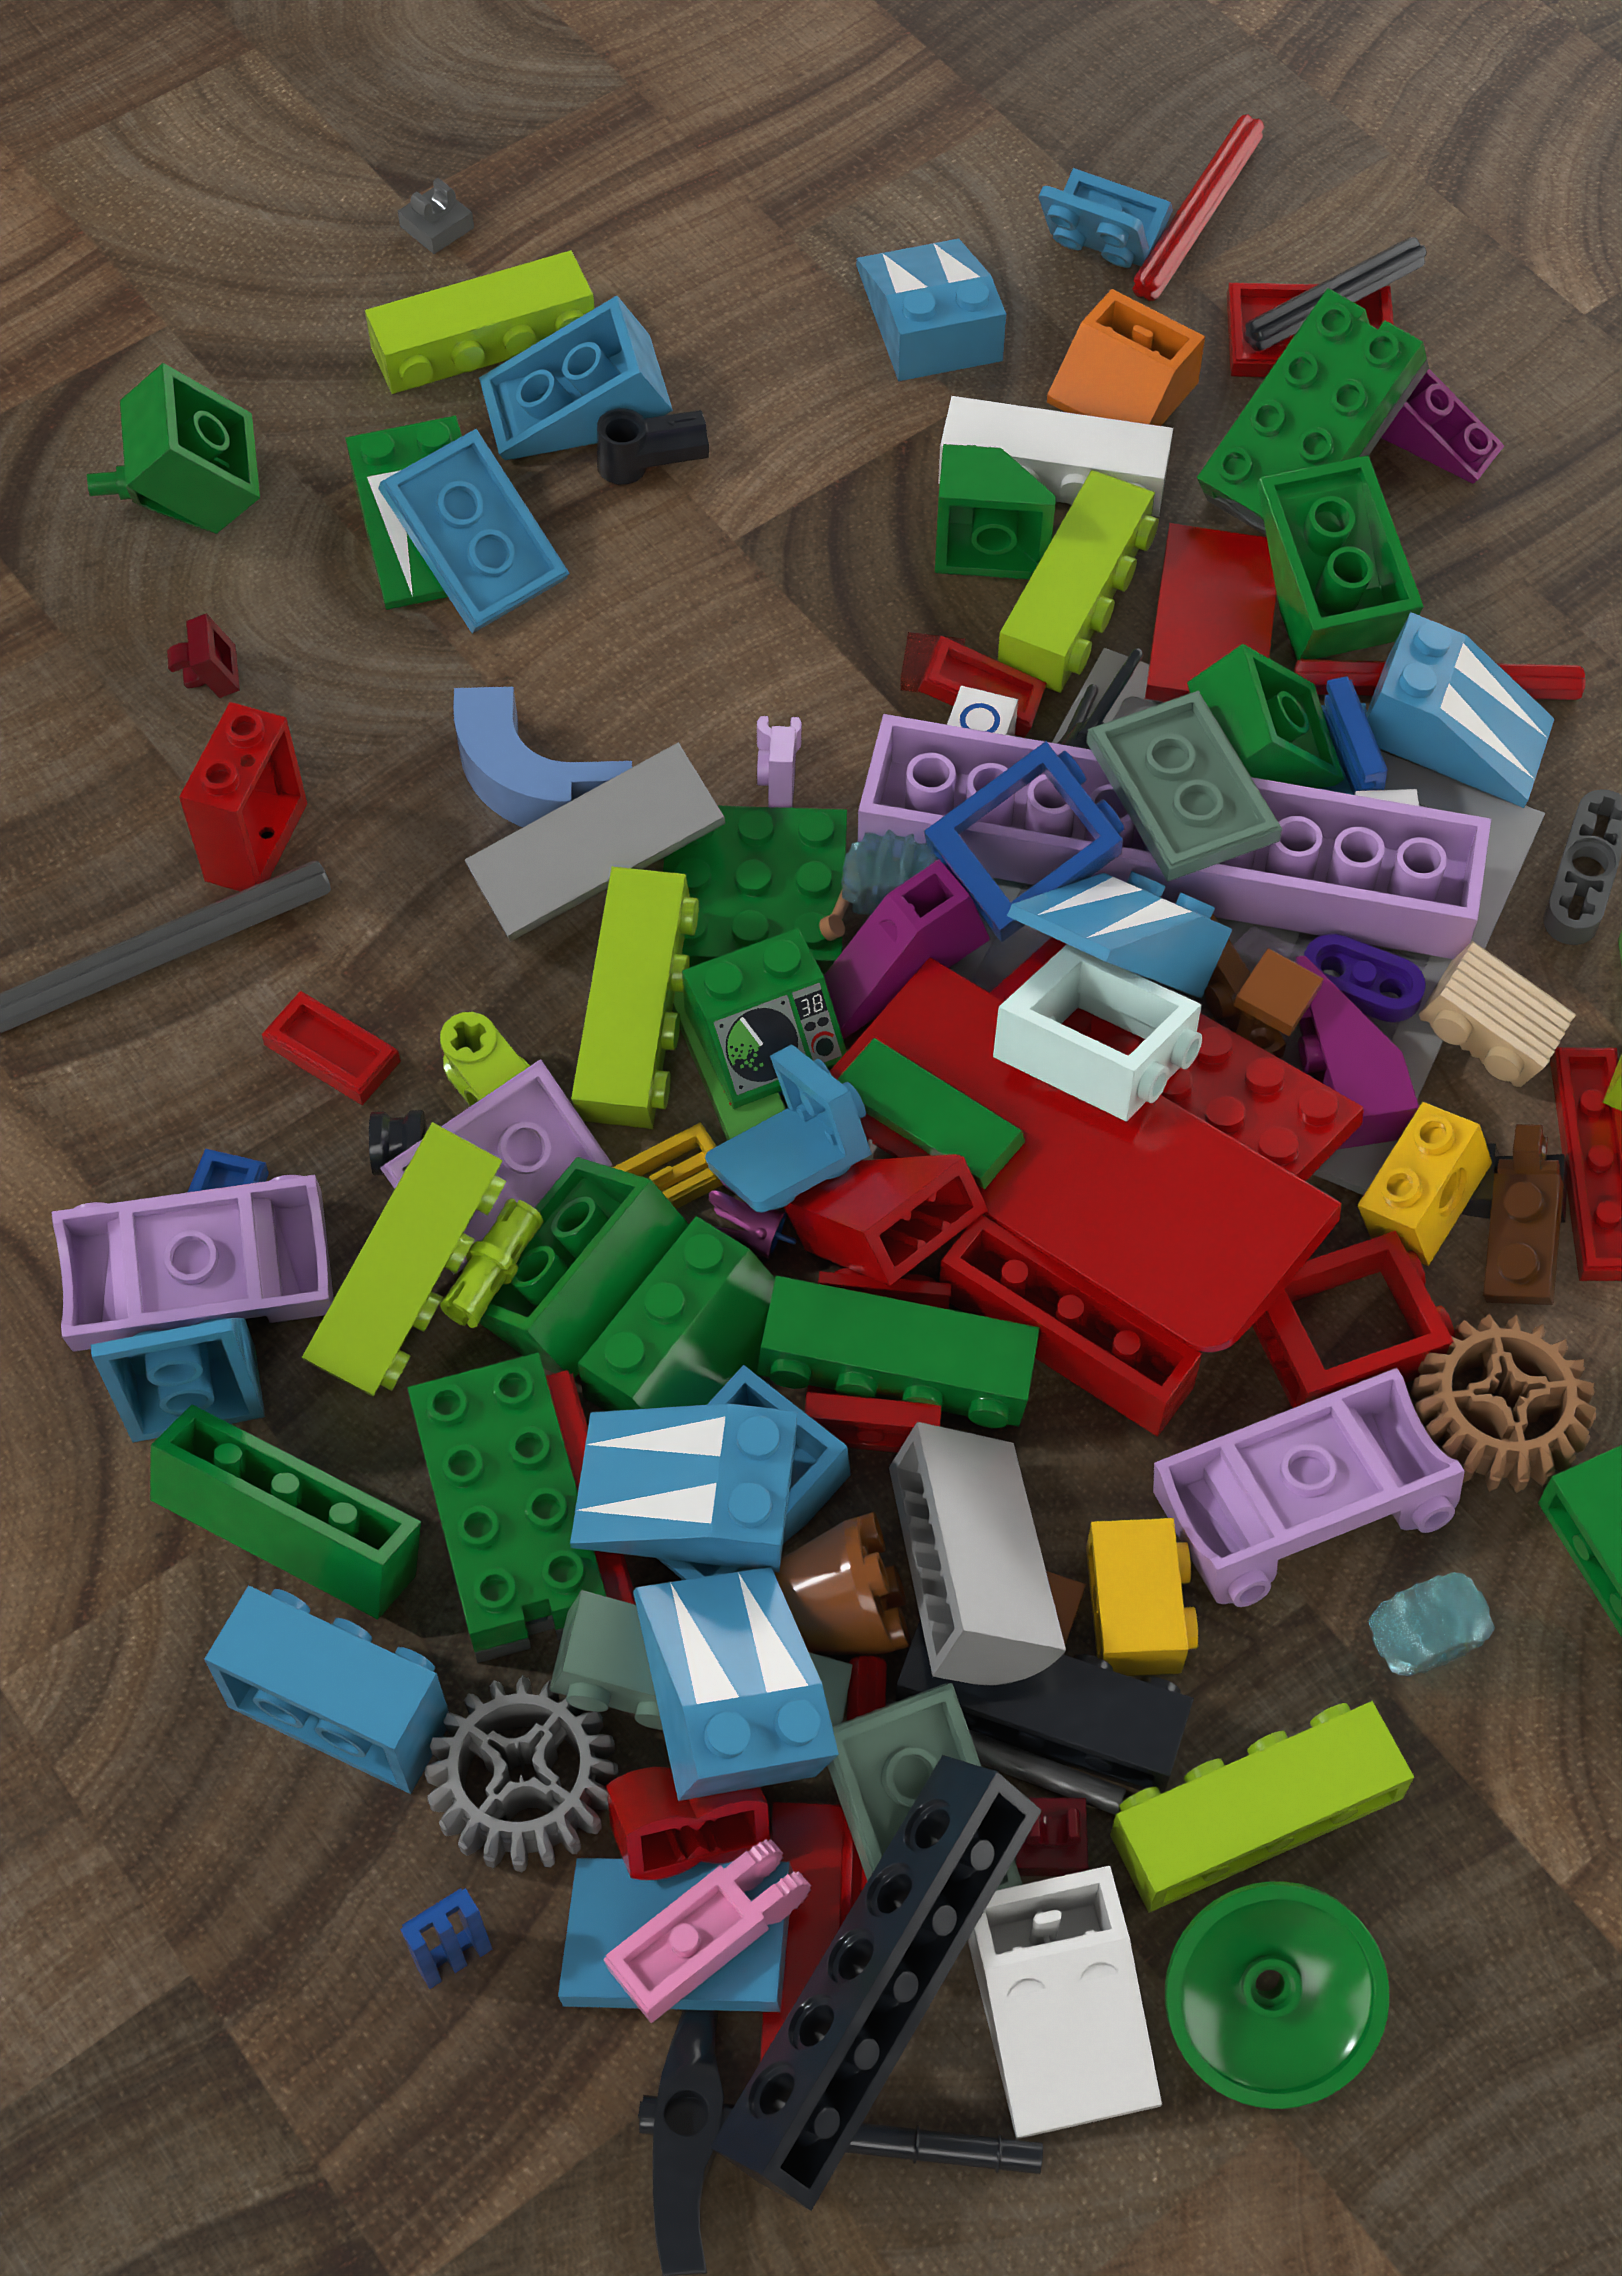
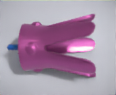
[709,1180,796,1259]

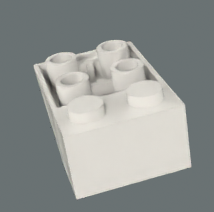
[968,1866,1162,2140]

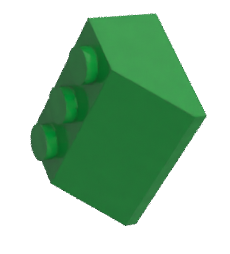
[479,1157,689,1378]
[578,1216,775,1411]

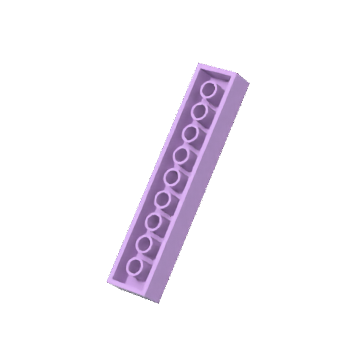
[858,714,1491,959]

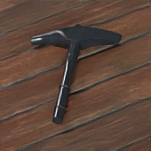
[638,2010,1043,2276]

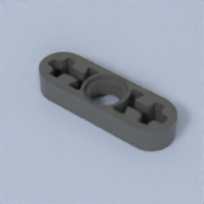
[1543,789,1622,945]

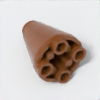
[774,1512,911,1656]

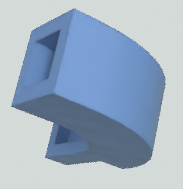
[454,686,633,827]

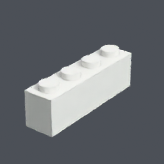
[938,396,1173,517]

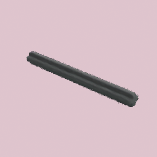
[0,861,331,1033]

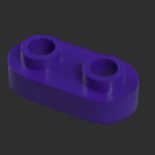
[1304,934,1426,1022]

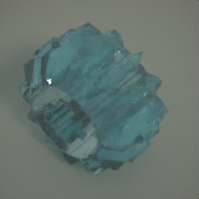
[841,829,937,915]
[1368,1572,1495,1677]

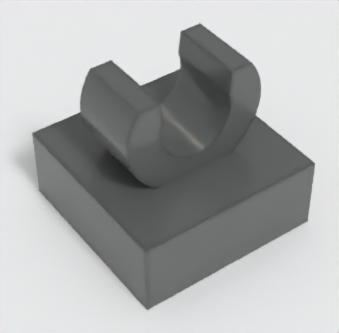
[398,178,474,254]

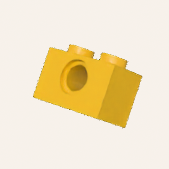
[1358,1102,1492,1266]

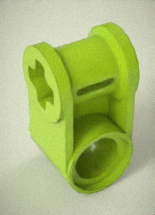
[440,1012,530,1107]

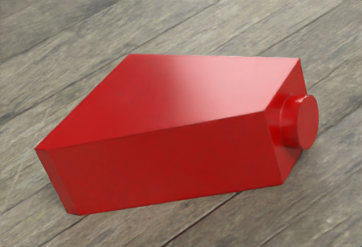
[784,1154,988,1286]

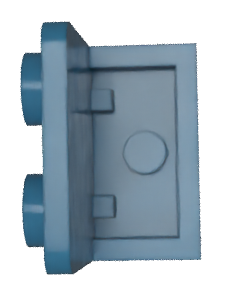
[1038,168,1173,268]
[705,1044,872,1212]

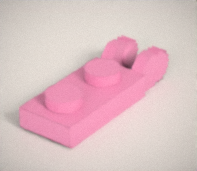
[603,1839,811,2023]

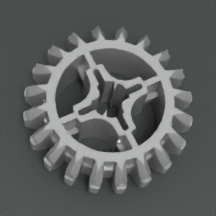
[425,1675,619,1873]

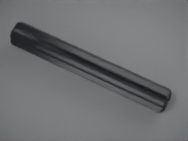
[1244,237,1427,351]

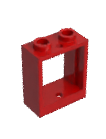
[179,702,308,892]
[1252,1231,1455,1408]

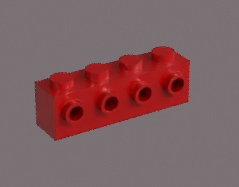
[940,1215,1202,1437]

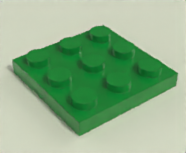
[663,805,847,973]

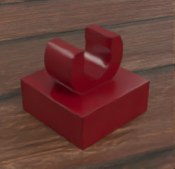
[167,613,240,698]
[1014,1798,1089,1876]

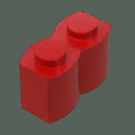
[606,1767,770,1880]

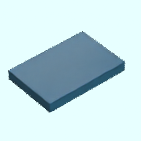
[378,429,570,634]
[558,1858,793,2012]

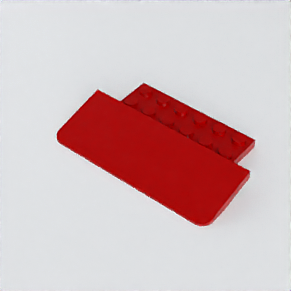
[830,937,1364,1352]

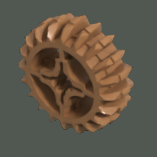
[1411,1313,1596,1493]

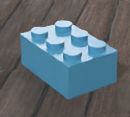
[204,1585,449,1794]

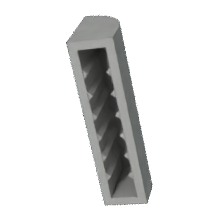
[465,742,725,942]
[889,1422,1066,1685]

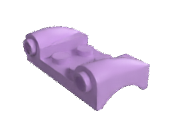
[52,1175,334,1352]
[1153,1368,1465,1607]

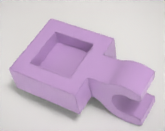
[757,716,802,808]

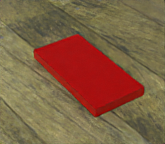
[1144,523,1276,702]

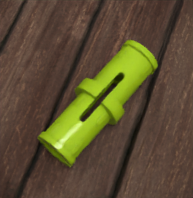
[440,1198,543,1328]

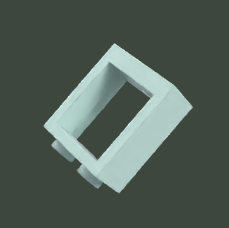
[993,944,1202,1122]

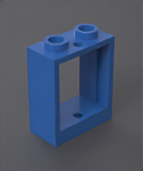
[924,741,1125,943]

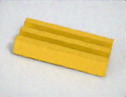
[612,1122,723,1209]

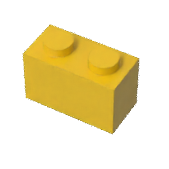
[1086,1518,1198,1676]

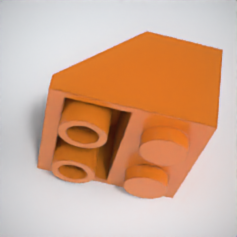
[1047,289,1205,426]

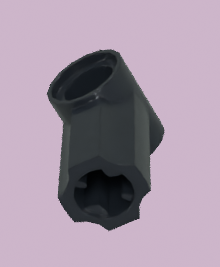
[597,408,709,485]

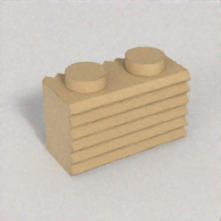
[1419,941,1576,1087]

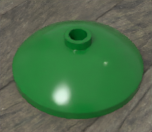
[1165,1882,1389,2109]

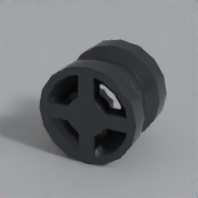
[369,1110,427,1176]

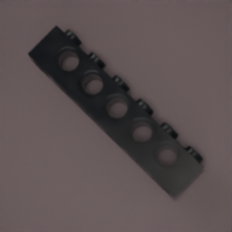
[710,1755,1042,2211]

